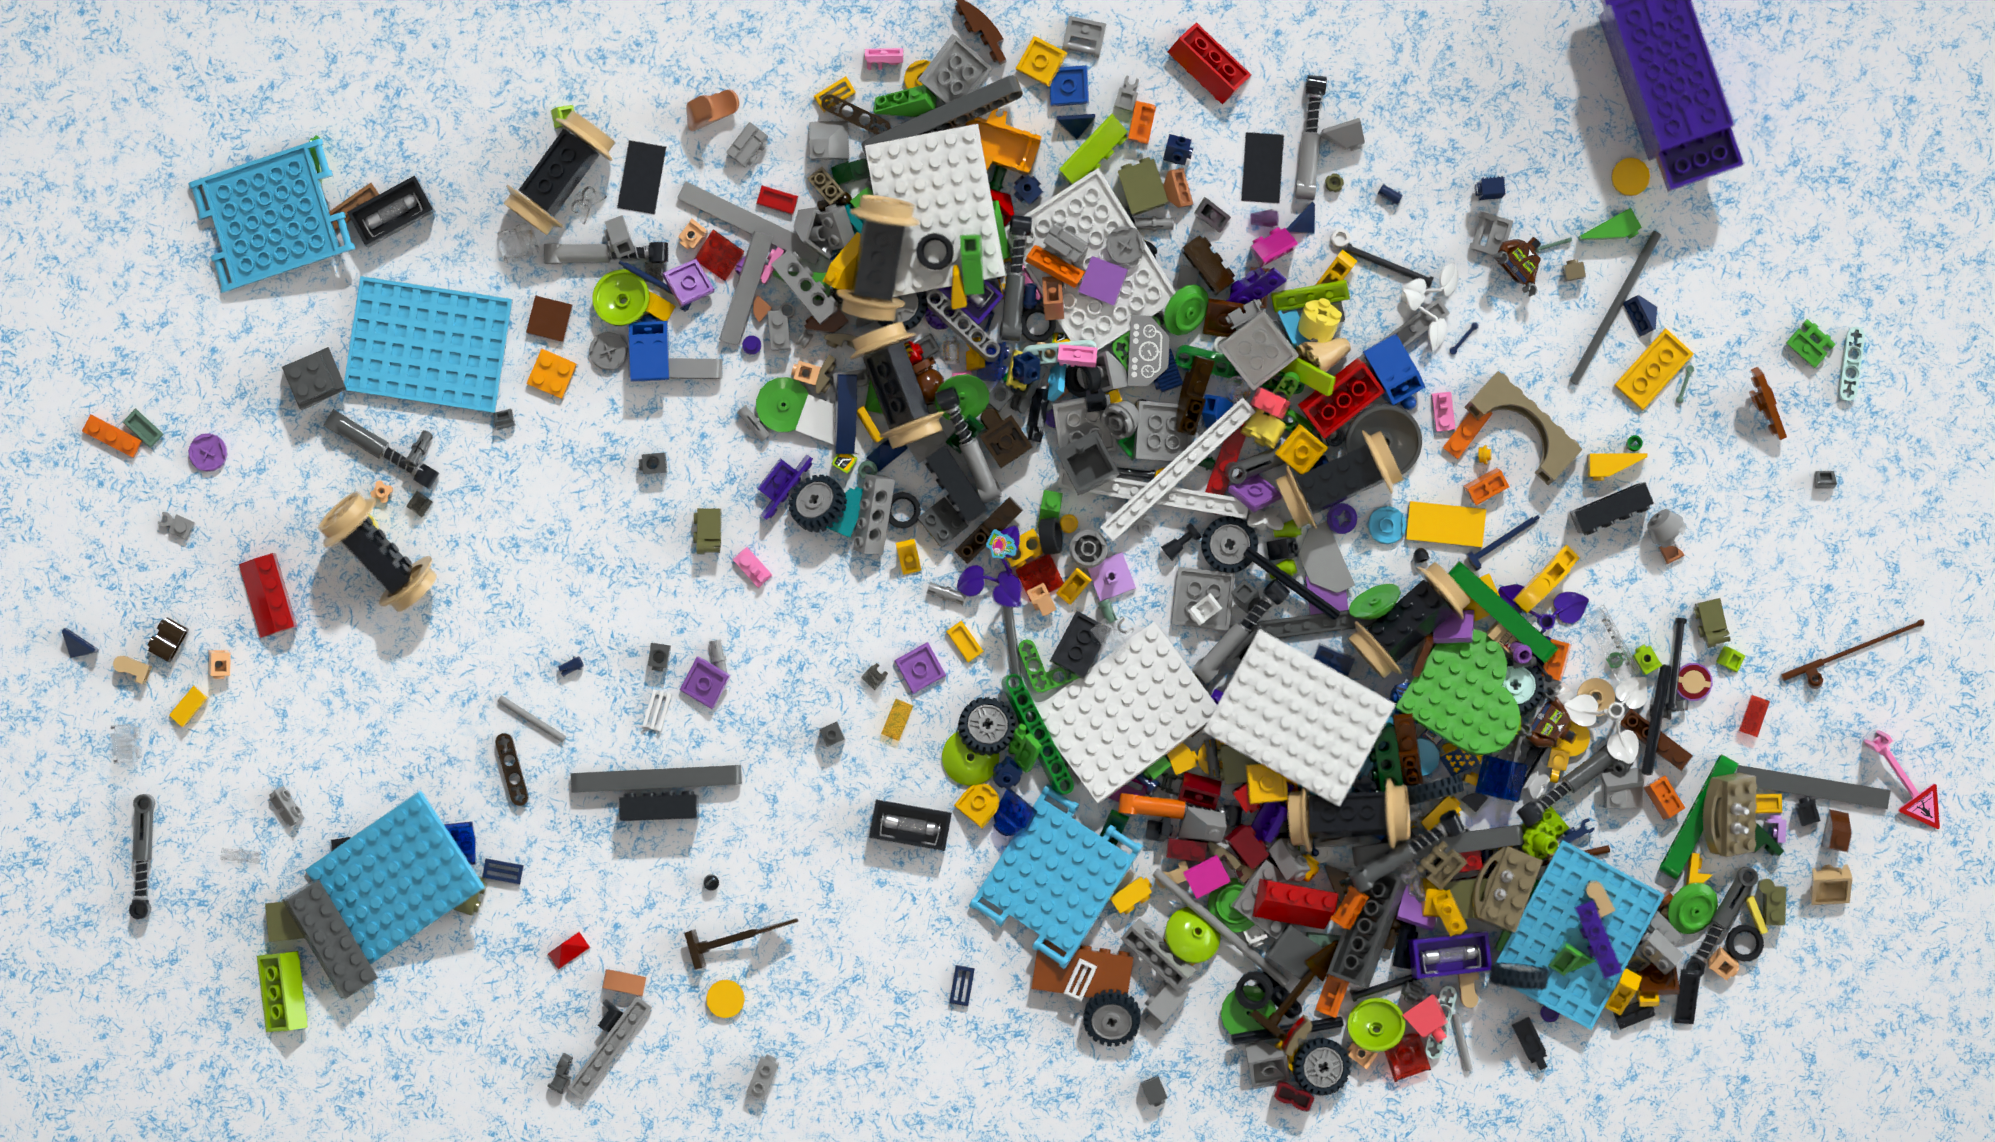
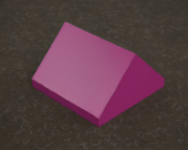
[1183,855,1231,899]

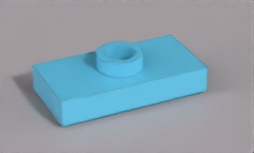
[1048,362,1066,402]

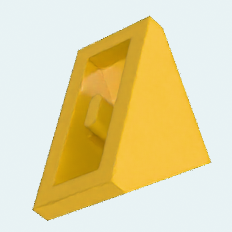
[646,291,676,321]

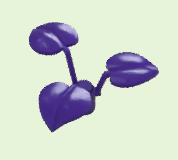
[957,526,1022,607]
[1498,584,1589,669]

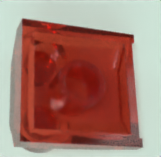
[1384,1033,1431,1082]

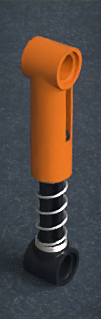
[1118,793,1243,826]

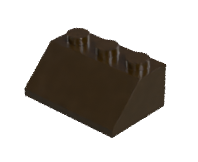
[1181,235,1235,296]

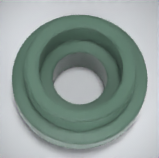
[858,461,878,479]

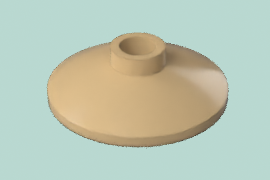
[1577,678,1615,716]

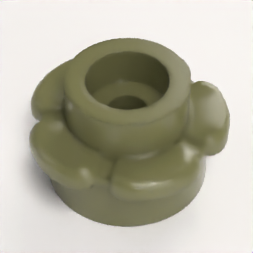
[1325,173,1344,192]

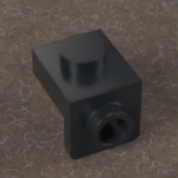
[1267,538,1299,561]
[1794,796,1821,826]
[1145,817,1173,842]

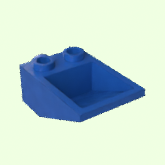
[629,314,669,382]
[1362,333,1425,410]

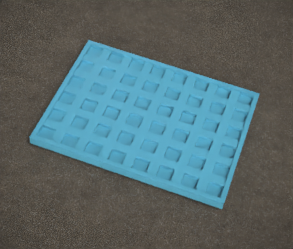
[344,276,513,413]
[305,790,485,965]
[1489,840,1665,1030]

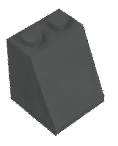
[1266,923,1323,980]

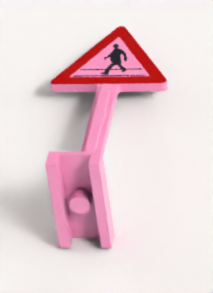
[1863,730,1940,829]

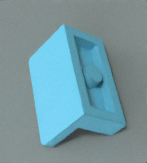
[1278,309,1311,350]

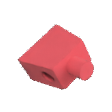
[1250,387,1291,420]
[1402,994,1448,1043]

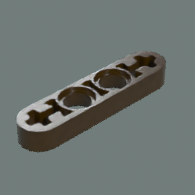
[821,94,891,135]
[495,733,529,806]

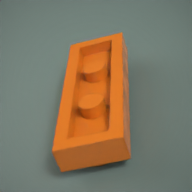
[1025,245,1085,288]
[1442,412,1493,459]
[82,414,143,458]

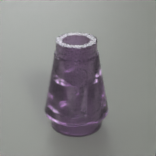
[1251,209,1279,228]

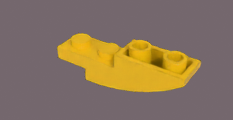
[1513,545,1580,613]

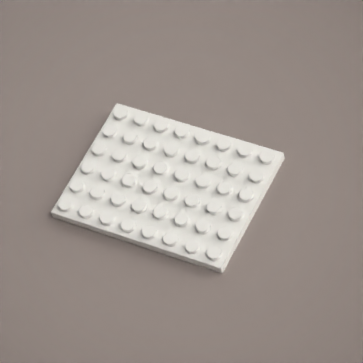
[865,124,1006,297]
[1005,168,1176,351]
[1037,621,1217,804]
[1203,629,1396,806]

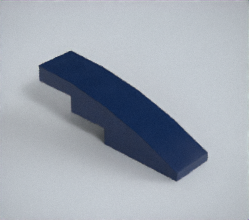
[834,374,857,454]

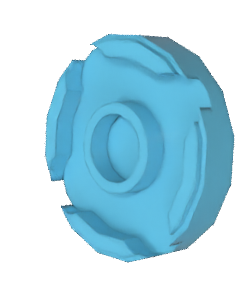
[1368,506,1406,544]
[1417,737,1440,776]

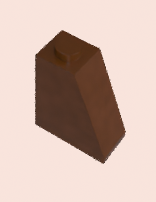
[1821,809,1852,852]

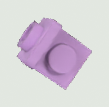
[1765,815,1787,843]

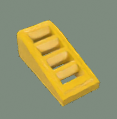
[951,265,967,309]

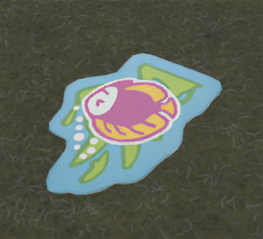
[986,529,1016,559]

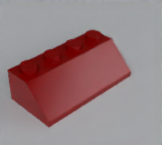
[1167,22,1251,105]
[1297,358,1385,439]
[239,553,298,638]
[1252,878,1338,930]

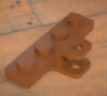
[1749,367,1787,440]

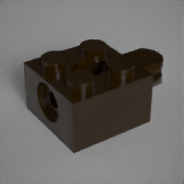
[980,408,1033,469]

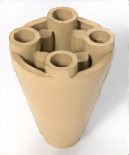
[1296,338,1351,372]

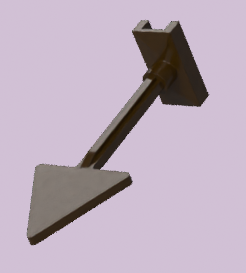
[684,918,799,970]
[1250,940,1339,1043]

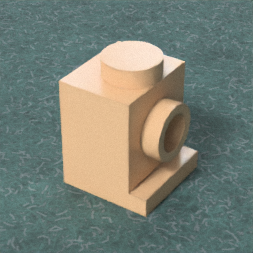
[678,219,708,250]
[791,361,821,386]
[1027,583,1057,616]
[208,650,231,679]
[1708,946,1739,981]
[1347,1041,1378,1069]

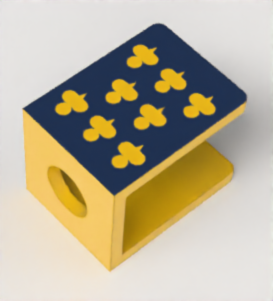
[1440,742,1482,776]

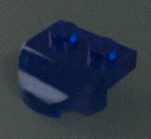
[993,789,1038,836]

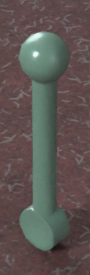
[1535,238,1572,253]
[1676,365,1694,403]

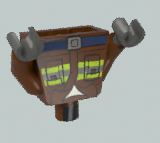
[1493,237,1541,297]
[1518,687,1577,748]

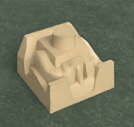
[1810,864,1852,905]

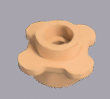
[370,481,393,503]

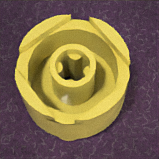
[1298,298,1342,343]
[1240,408,1286,449]

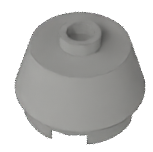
[1101,401,1140,439]
[1647,509,1686,548]
[1069,530,1108,568]

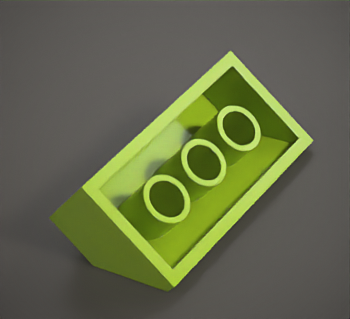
[1058,114,1128,185]
[257,951,308,1032]

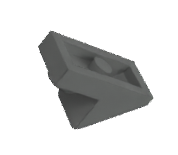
[1194,197,1231,233]

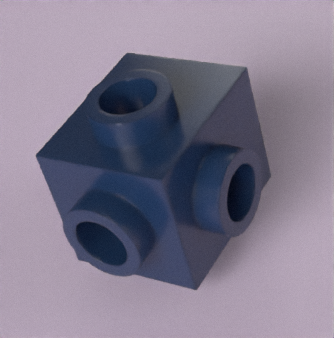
[1163,134,1193,166]
[1014,175,1043,206]
[1012,351,1041,384]
[993,755,1023,791]

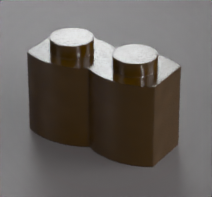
[147,617,189,662]

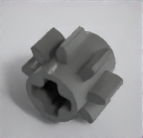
[1401,979,1425,1004]

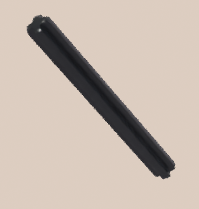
[1243,547,1340,620]
[1641,664,1672,776]
[1231,1016,1344,1045]

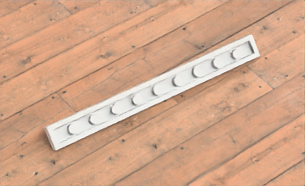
[1100,398,1256,541]
[1057,468,1249,519]

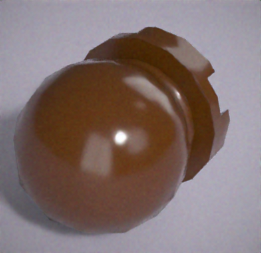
[912,356,944,405]

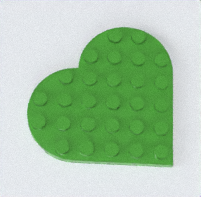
[1395,629,1520,755]

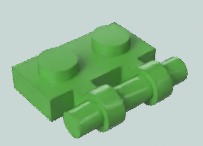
[1786,319,1836,368]
[1008,724,1042,773]

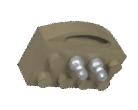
[1703,772,1757,857]
[1472,846,1543,933]

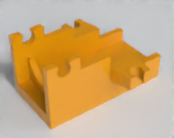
[965,108,1042,176]

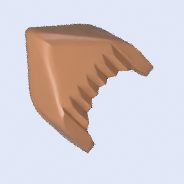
[686,89,739,131]

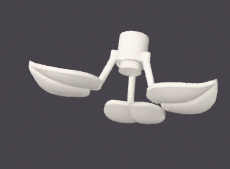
[1401,263,1458,351]
[1564,676,1648,764]

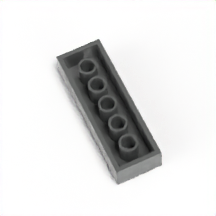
[1327,873,1408,988]
[282,879,378,999]

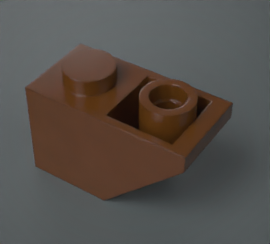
[804,306,849,334]

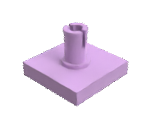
[1087,552,1136,602]

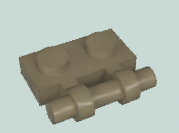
[1416,841,1467,890]

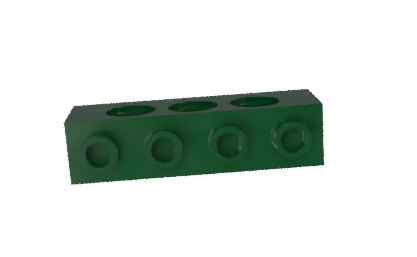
[1369,722,1403,792]

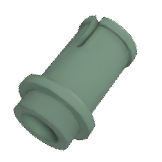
[1098,598,1118,624]

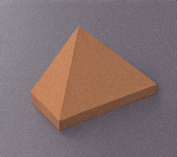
[1163,168,1194,208]

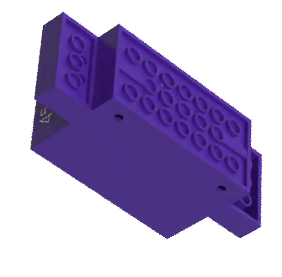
[1598,0,1744,192]

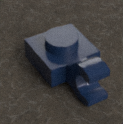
[1561,818,1595,843]

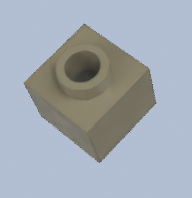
[1562,259,1586,282]

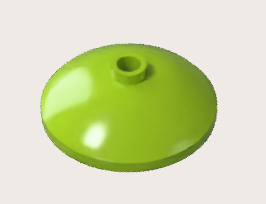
[592,269,650,326]
[942,731,999,786]
[1165,907,1221,964]
[1347,998,1405,1052]

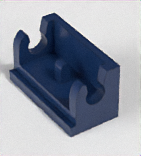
[1313,643,1355,677]

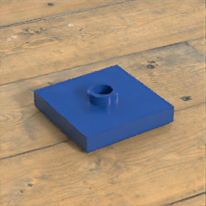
[1050,65,1089,107]

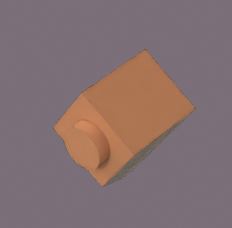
[1042,276,1064,321]

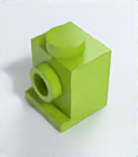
[1632,644,1662,675]

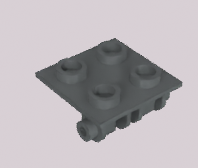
[917,496,968,548]

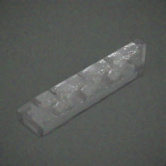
[1583,604,1640,684]

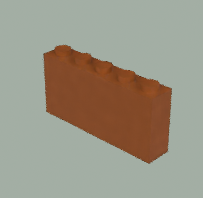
[1031,940,1134,998]

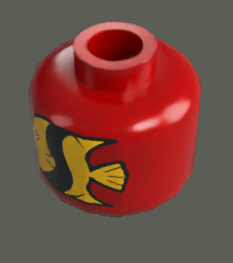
[904,341,924,366]

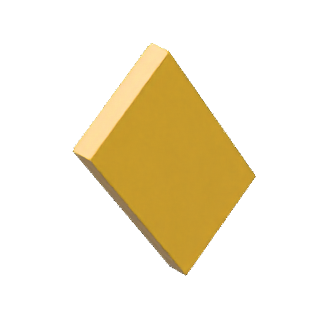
[1614,328,1694,411]
[1406,501,1486,547]

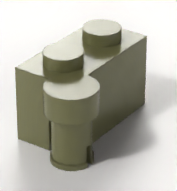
[693,508,721,554]
[1693,598,1731,648]
[1757,878,1786,925]

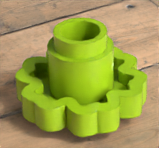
[1522,821,1558,860]

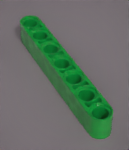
[1175,345,1305,394]
[1448,561,1558,663]
[1001,674,1074,794]
[1659,754,1739,880]

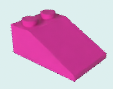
[1250,227,1298,267]

